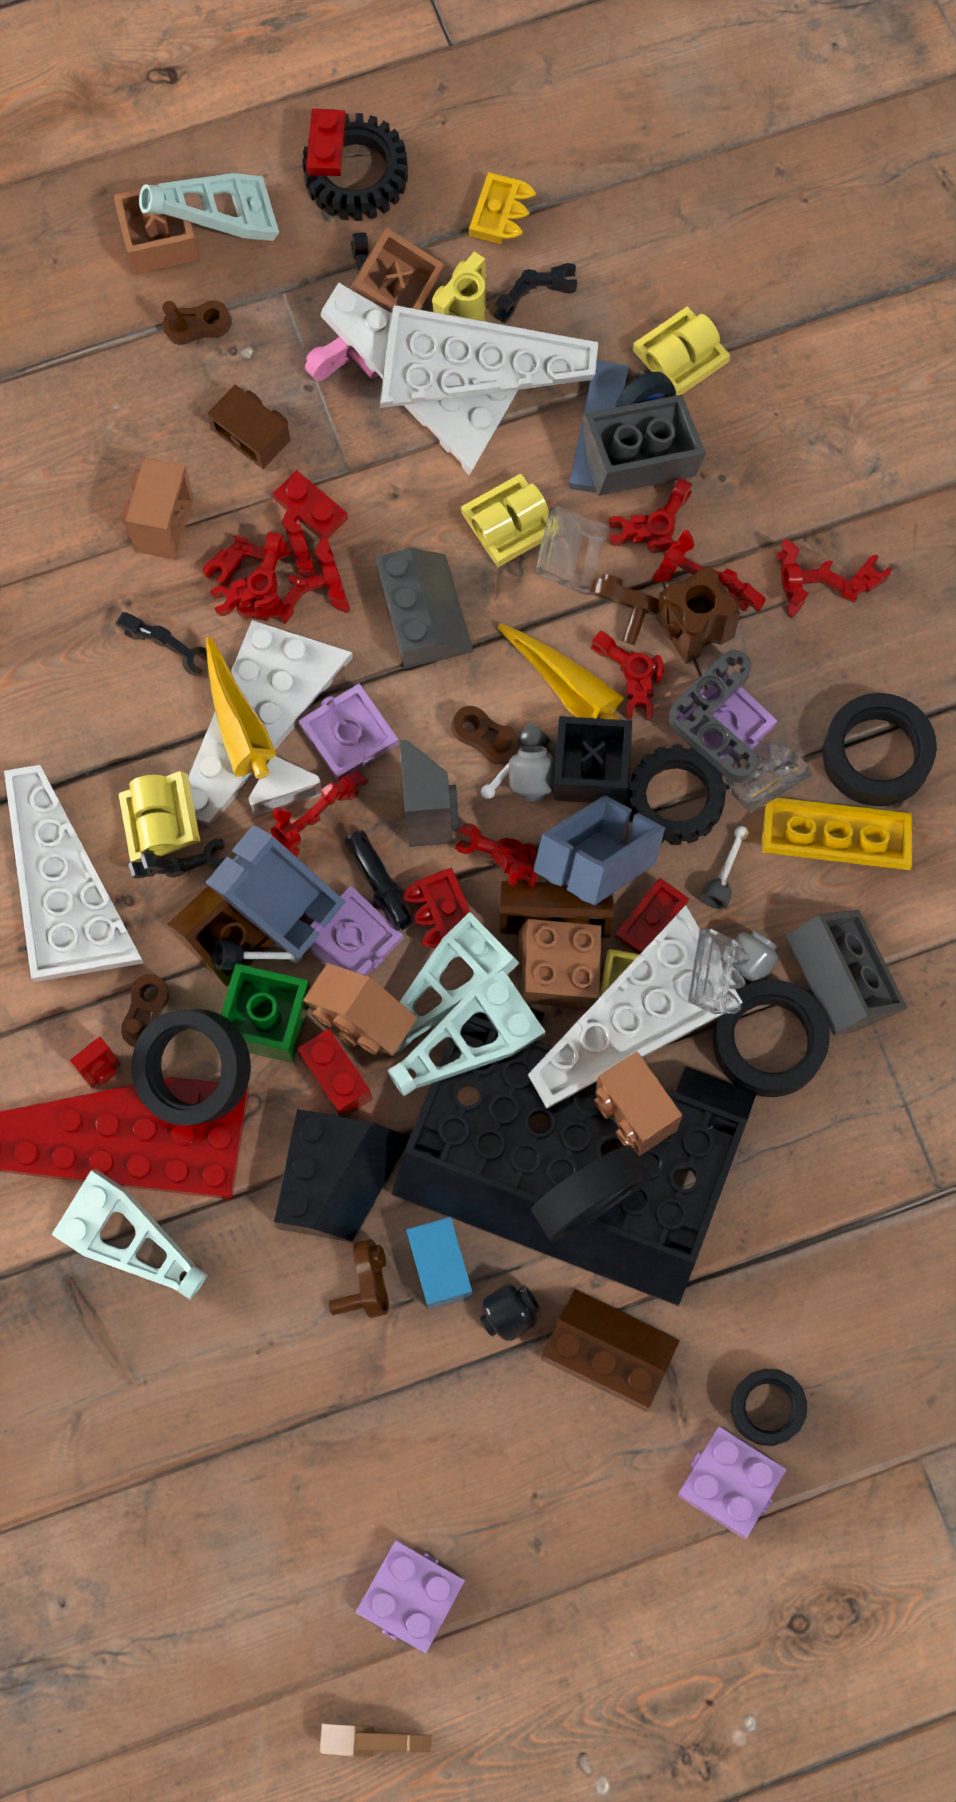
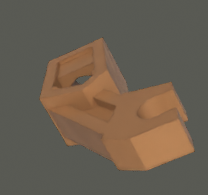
[320,1723,432,1757]

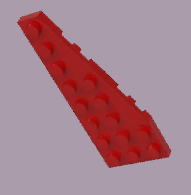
[0,1077,249,1200]

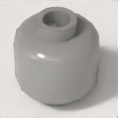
[509,746,556,802]
[723,930,779,987]

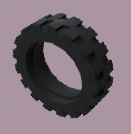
[628,744,726,845]

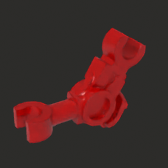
[609,477,692,553]
[210,532,287,616]
[591,630,664,721]
[455,823,538,887]

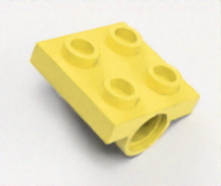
[432,252,486,322]
[633,306,730,395]
[461,474,558,568]
[119,771,201,862]

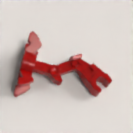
[202,507,317,587]
[652,530,766,612]
[236,537,350,624]
[776,539,892,618]
[271,770,369,857]

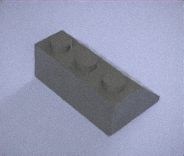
[583,394,706,496]
[375,548,473,670]
[399,740,459,847]
[786,910,907,1036]

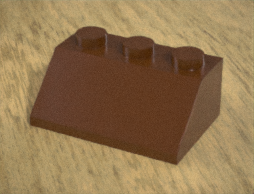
[500,879,614,938]
[167,886,304,987]
[541,1289,680,1412]

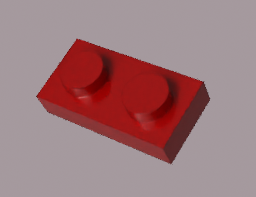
[306,108,346,177]
[273,470,348,539]
[615,877,690,954]
[70,1036,121,1088]

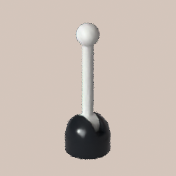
[214,940,303,970]

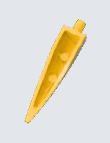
[498,623,624,720]
[206,637,277,779]

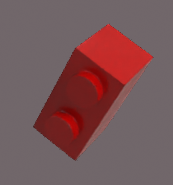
[297,1028,373,1117]

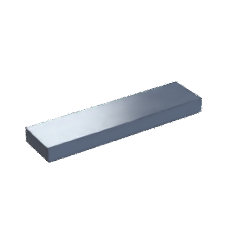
[569,360,629,493]

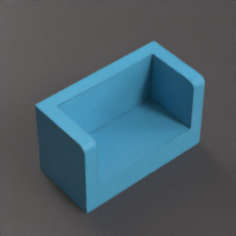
[406,1217,473,1309]

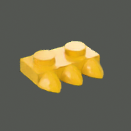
[469,172,536,244]

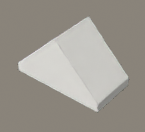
[248,756,322,817]

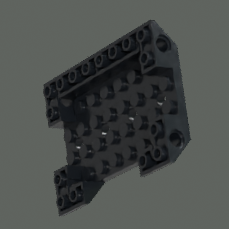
[391,1007,757,1307]

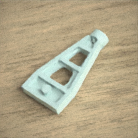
[139,173,279,241]
[396,912,519,1054]
[387,970,545,1096]
[52,1169,208,1300]

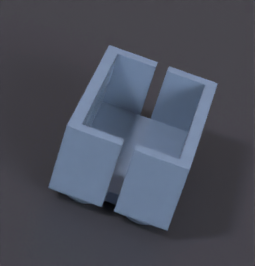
[534,795,665,906]
[206,824,346,960]

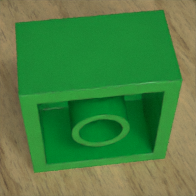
[221,964,311,1063]

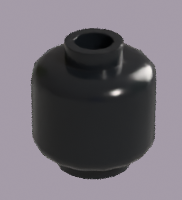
[480,1282,541,1341]

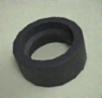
[731,1368,808,1446]

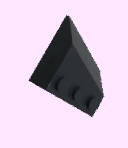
[274,1109,410,1243]

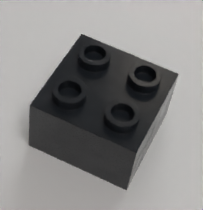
[553,716,632,805]

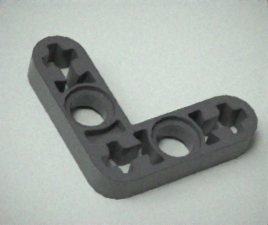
[668,650,757,783]

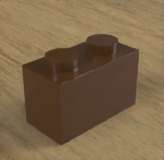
[207,384,290,469]

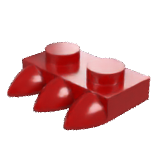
[403,867,471,948]

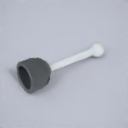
[481,723,551,799]
[699,826,749,910]

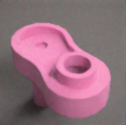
[305,336,378,381]

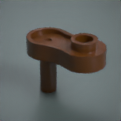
[162,301,232,345]
[589,574,659,645]
[452,706,519,764]
[121,974,170,1047]
[329,1239,389,1318]

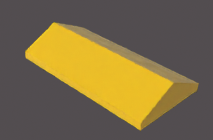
[762,796,912,870]

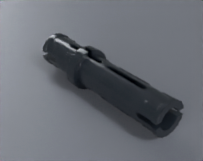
[344,830,415,931]

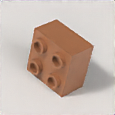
[113,180,199,275]
[349,227,445,313]
[122,457,194,560]
[516,919,601,1009]
[303,963,417,1056]
[594,1051,683,1156]

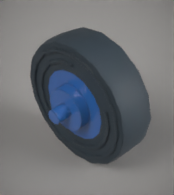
[616,371,676,407]

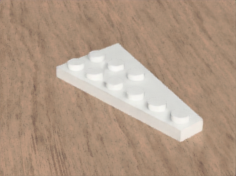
[320,283,518,476]
[380,305,598,408]
[189,620,353,827]
[4,765,144,982]
[528,906,743,1108]

